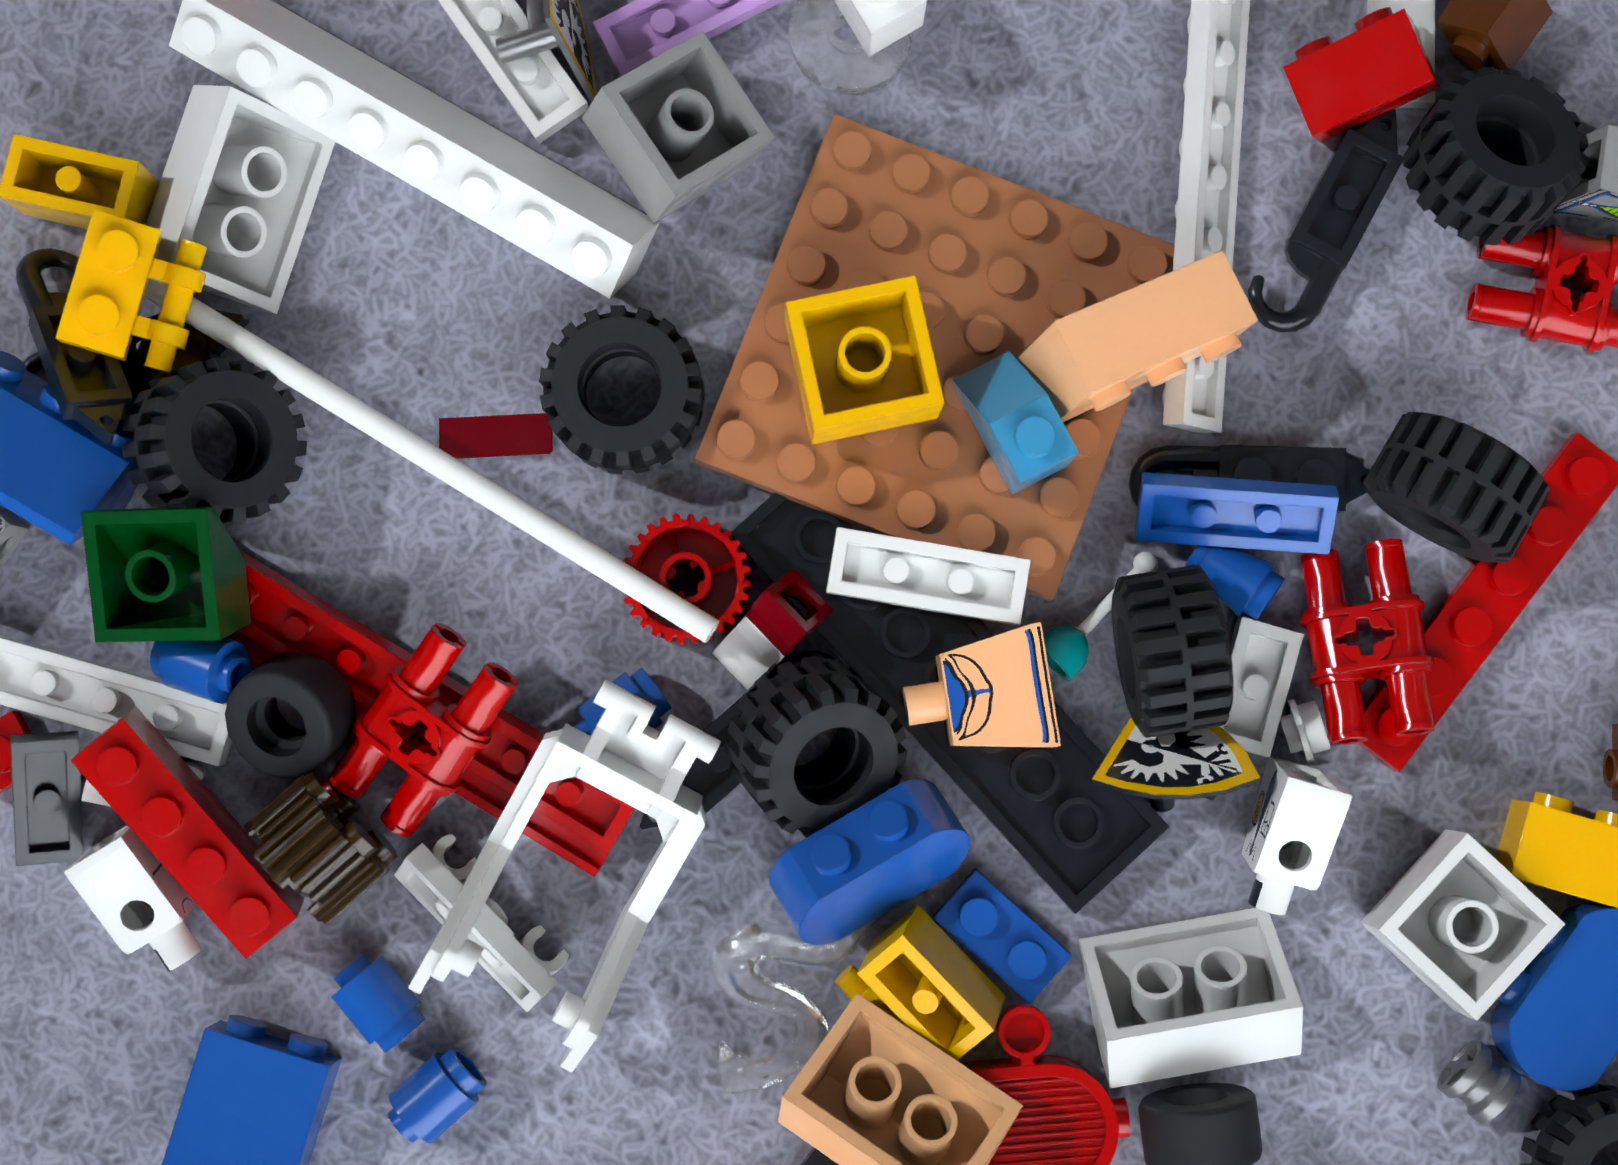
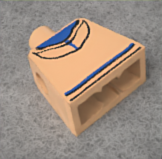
[903,622,1061,748]

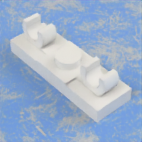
[826,527,1031,626]
[394,834,569,1012]

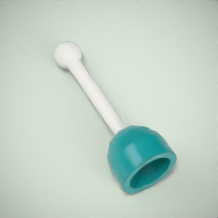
[1043,551,1158,681]

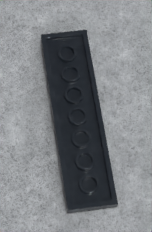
[731,493,1169,914]

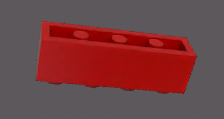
[70,706,304,959]

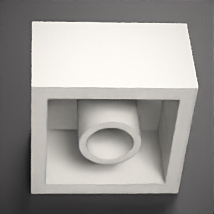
[1360,829,1565,1021]

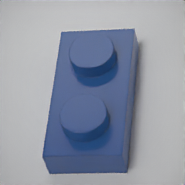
[933,867,1072,1004]

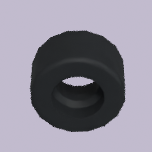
[225,652,356,778]
[1138,1083,1263,1165]

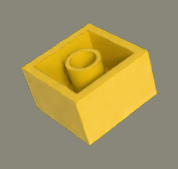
[784,275,945,445]

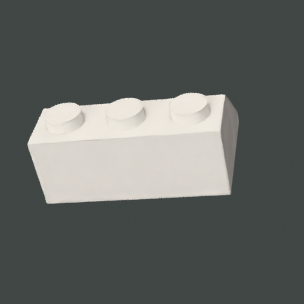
[146,85,335,314]
[1079,908,1303,1088]

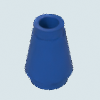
[1185,545,1285,621]

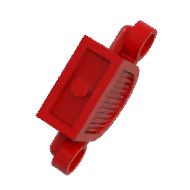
[960,1003,1130,1165]

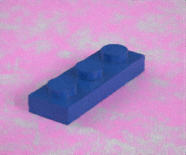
[1134,472,1339,554]

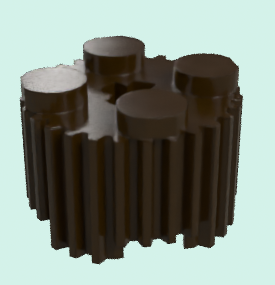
[244,771,398,924]

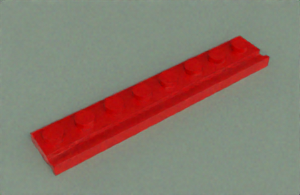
[226,550,636,877]

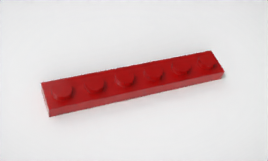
[1358,432,1618,772]

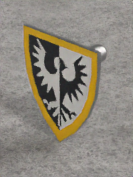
[495,0,597,103]

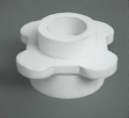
[1280,699,1331,763]

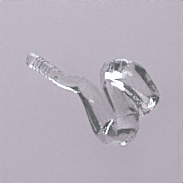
[711,867,959,1094]

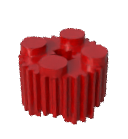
[623,513,753,646]

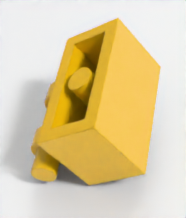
[56,209,207,373]
[835,904,1006,1060]

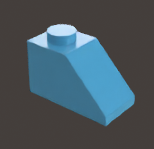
[951,351,1079,495]

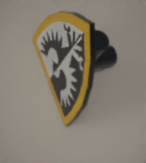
[1092,717,1260,812]

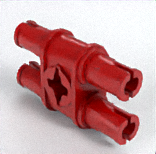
[1465,224,1618,353]
[1300,539,1434,746]
[329,623,519,837]

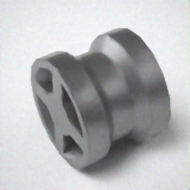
[1437,1039,1522,1124]

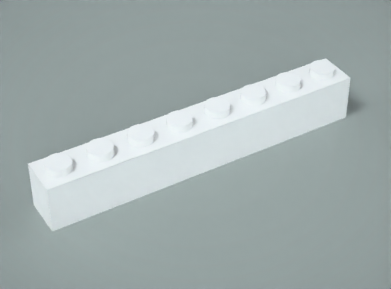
[169,0,660,299]

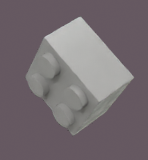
[582,31,775,224]

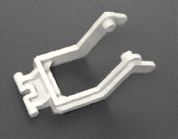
[408,679,721,1073]

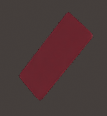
[439,413,553,459]

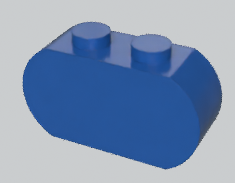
[769,779,971,945]
[1491,903,1618,1091]

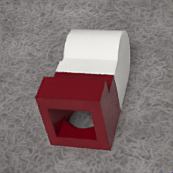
[712,568,834,691]

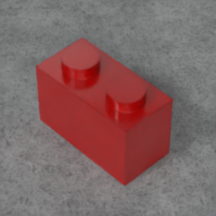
[1283,7,1441,143]

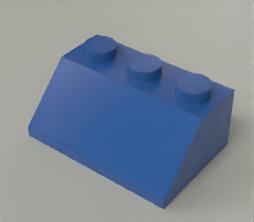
[0,351,138,545]

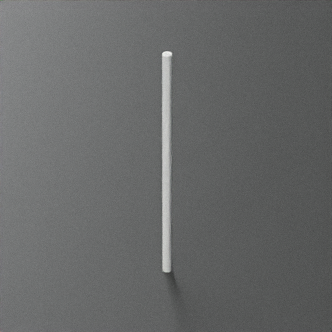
[145,279,719,643]

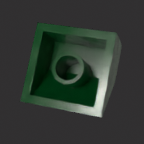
[81,507,251,642]

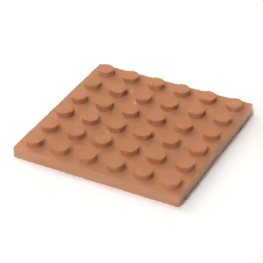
[695,114,1175,602]

